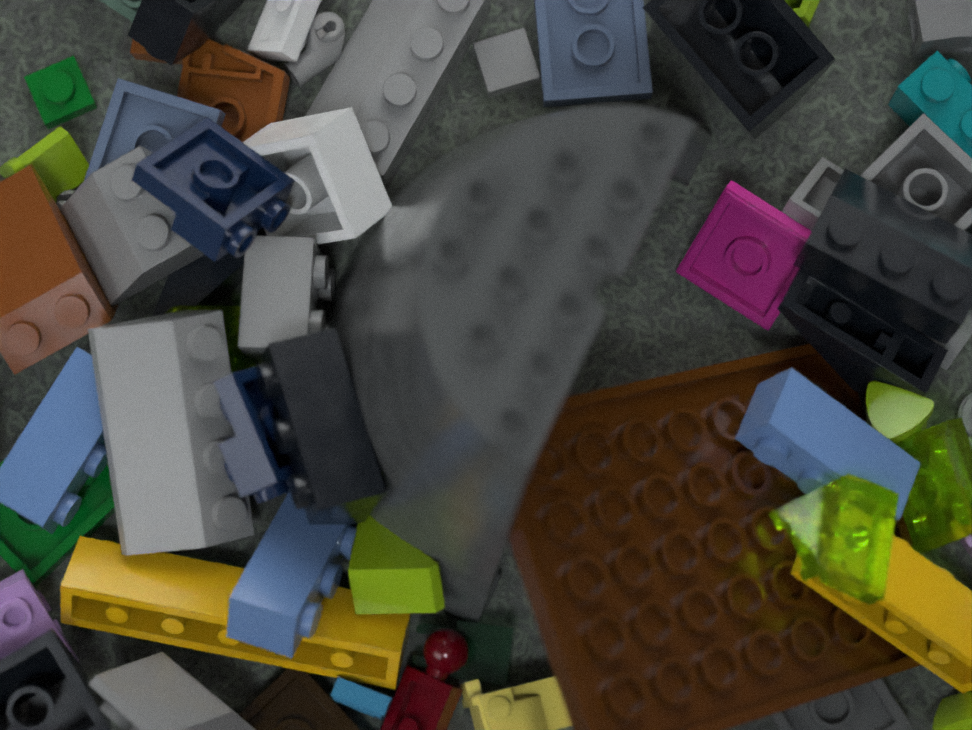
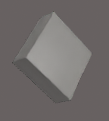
[473,28,541,98]

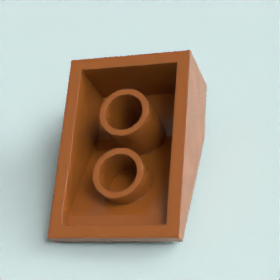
[0,164,119,375]

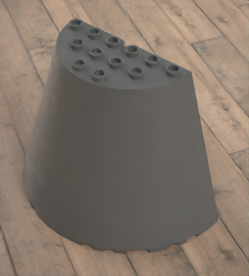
[326,105,712,628]

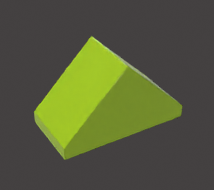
[348,515,445,615]

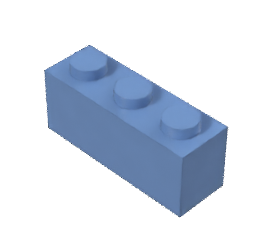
[0,347,108,534]
[735,368,921,526]
[227,493,357,658]

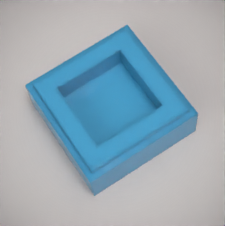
[330,677,393,721]

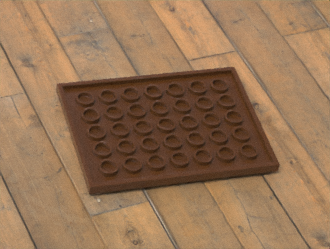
[508,344,921,730]

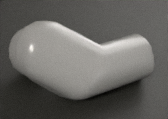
[283,12,345,88]

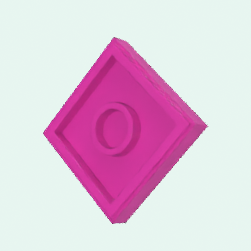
[675,180,811,331]

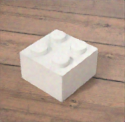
[243,107,392,244]

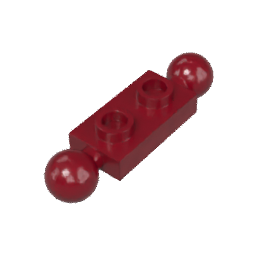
[380,628,469,730]

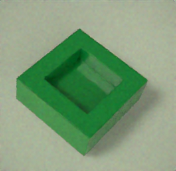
[24,55,97,129]

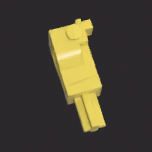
[460,676,571,730]

